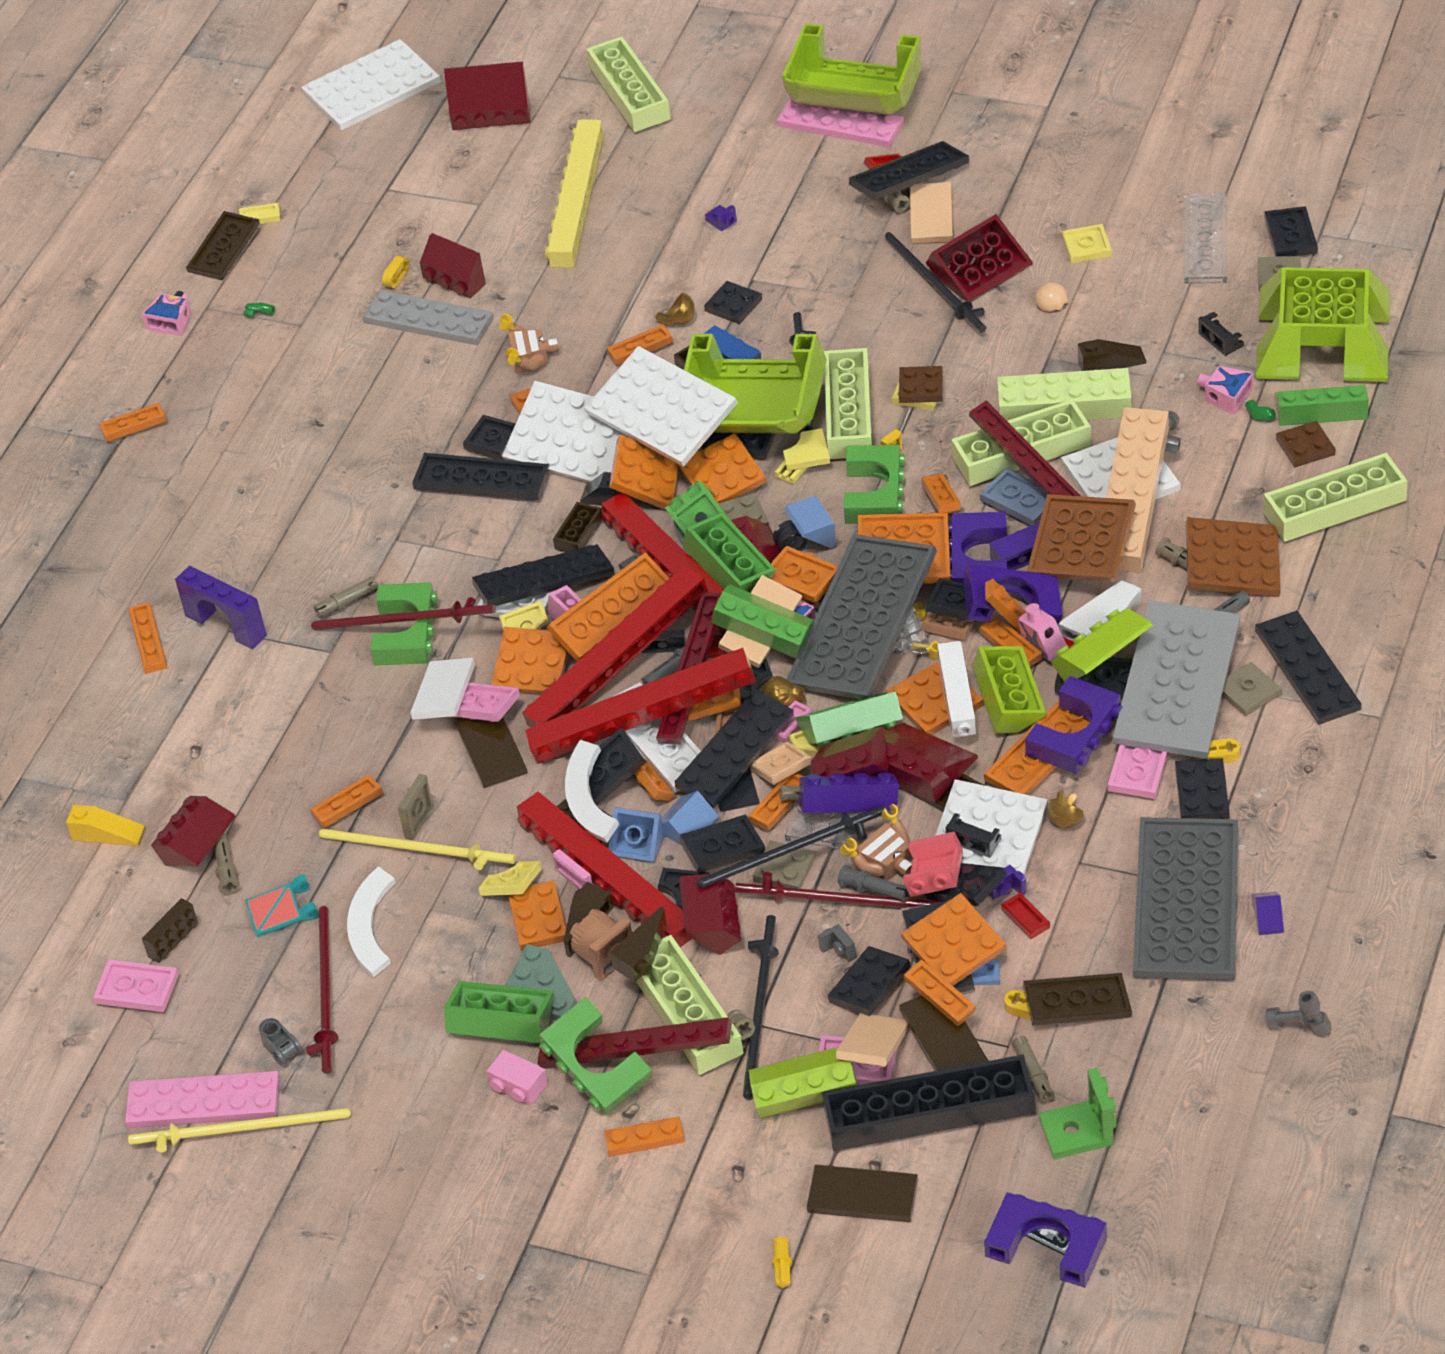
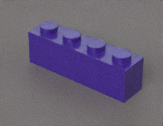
[989,522,1040,570]
[798,772,899,813]

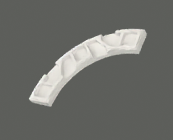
[565,740,619,843]
[347,866,396,978]

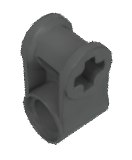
[259,1018,303,1066]

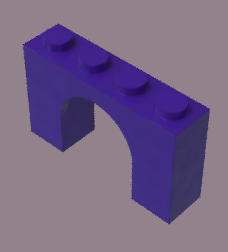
[948,511,1007,583]
[963,564,1063,625]
[175,565,267,650]
[1025,676,1123,774]
[984,1192,1107,1288]

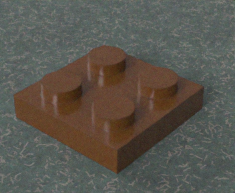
[899,366,943,403]
[1276,421,1336,468]

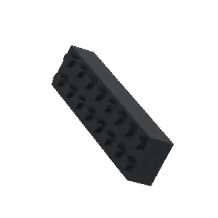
[822,1054,1036,1151]

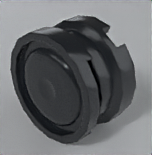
[773,520,808,551]

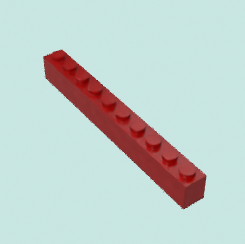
[601,492,727,635]
[522,565,708,728]
[525,647,756,764]
[516,791,692,948]

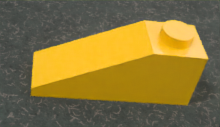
[66,805,146,846]

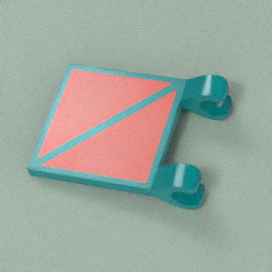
[245,875,319,937]

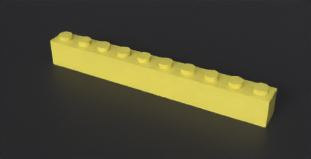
[545,120,604,268]

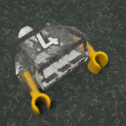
[892,602,940,660]

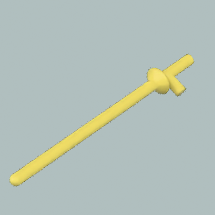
[319,829,516,870]
[128,1108,351,1153]

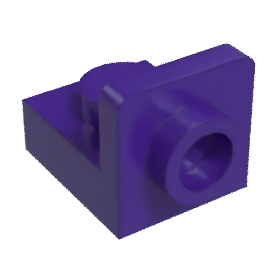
[705,205,737,231]
[989,865,1026,900]

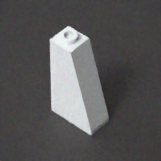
[1058,580,1141,640]
[937,641,976,738]

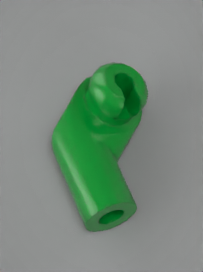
[244,302,276,318]
[1245,400,1276,421]

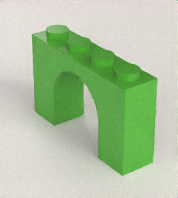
[844,445,905,524]
[370,582,438,666]
[539,997,652,1116]

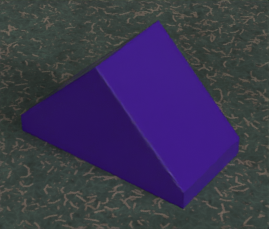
[1251,892,1284,935]

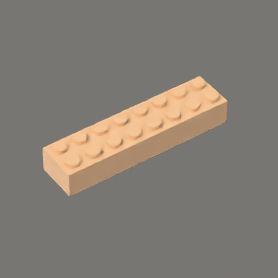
[1106,407,1169,573]

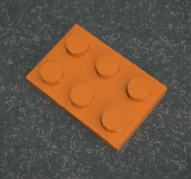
[770,546,839,603]
[508,880,566,951]

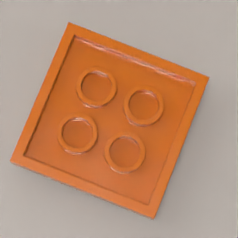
[678,433,767,503]
[609,434,678,510]
[491,626,569,695]
[886,661,984,735]
[901,893,1007,986]

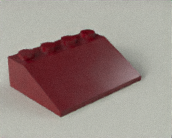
[444,61,531,130]
[926,214,1033,302]
[884,723,978,802]

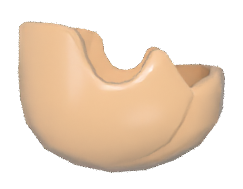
[1035,282,1069,312]

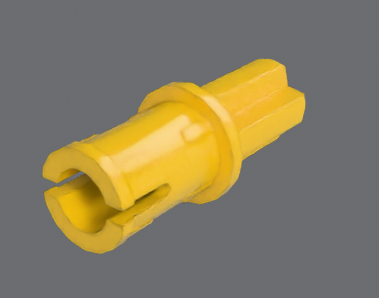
[771,1237,792,1288]

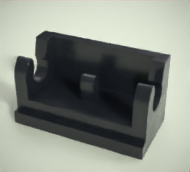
[1198,312,1244,356]
[945,813,1002,858]

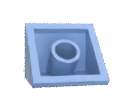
[785,495,836,549]
[661,791,719,845]
[608,807,664,862]

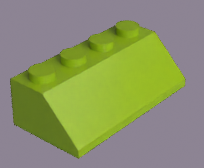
[1051,608,1153,682]
[972,646,1046,733]
[749,1047,857,1119]

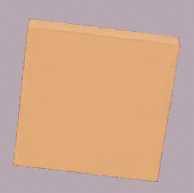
[750,742,812,785]

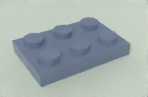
[980,468,1047,526]

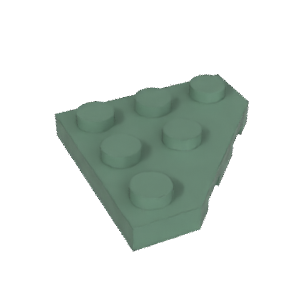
[505,944,576,1020]

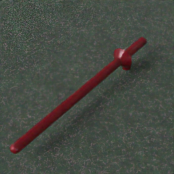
[311,597,496,630]
[735,872,938,909]
[306,906,339,1074]

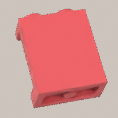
[903,831,963,897]

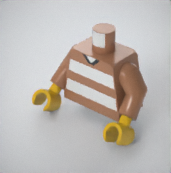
[499,314,559,374]
[840,804,912,880]

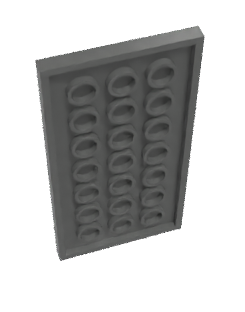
[787,534,937,699]
[1133,817,1238,980]

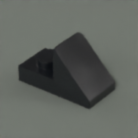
[641,630,686,653]

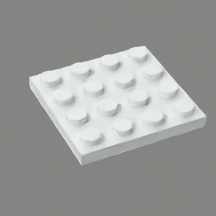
[1061,437,1181,500]
[935,779,1048,876]

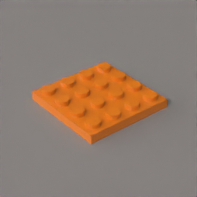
[858,513,950,584]

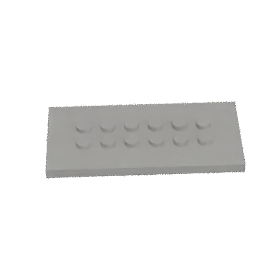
[1113,600,1241,759]

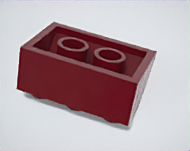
[420,233,486,299]
[731,516,781,564]
[811,726,889,776]
[151,796,236,867]
[679,874,741,955]

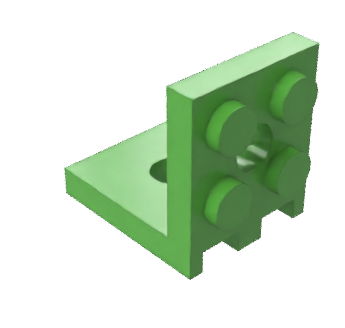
[665,480,733,534]
[1039,1068,1117,1160]

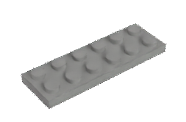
[363,290,494,345]

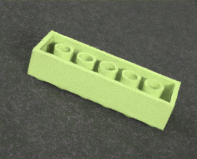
[586,37,671,132]
[824,348,872,459]
[997,368,1132,421]
[951,399,1091,486]
[1263,453,1408,542]
[636,935,743,1075]

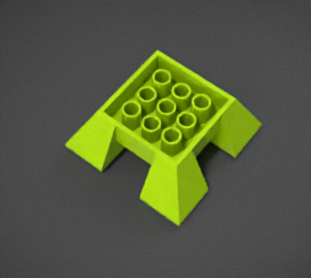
[1255,267,1390,382]

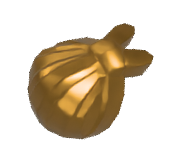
[655,292,694,326]
[761,676,807,707]
[1048,789,1084,828]

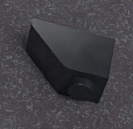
[580,472,627,506]

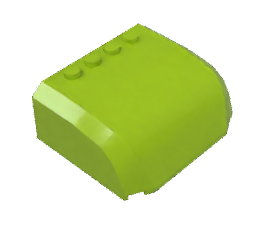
[782,23,921,115]
[684,334,827,433]

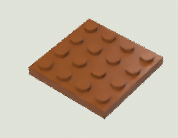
[1027,494,1136,583]
[1186,517,1281,597]

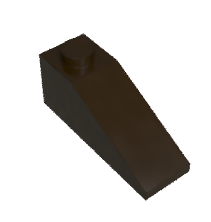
[1078,339,1147,371]
[564,882,613,958]
[610,907,667,983]

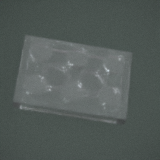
[785,800,866,849]

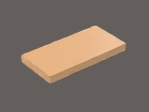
[910,182,953,244]
[718,575,802,668]
[836,1013,909,1067]

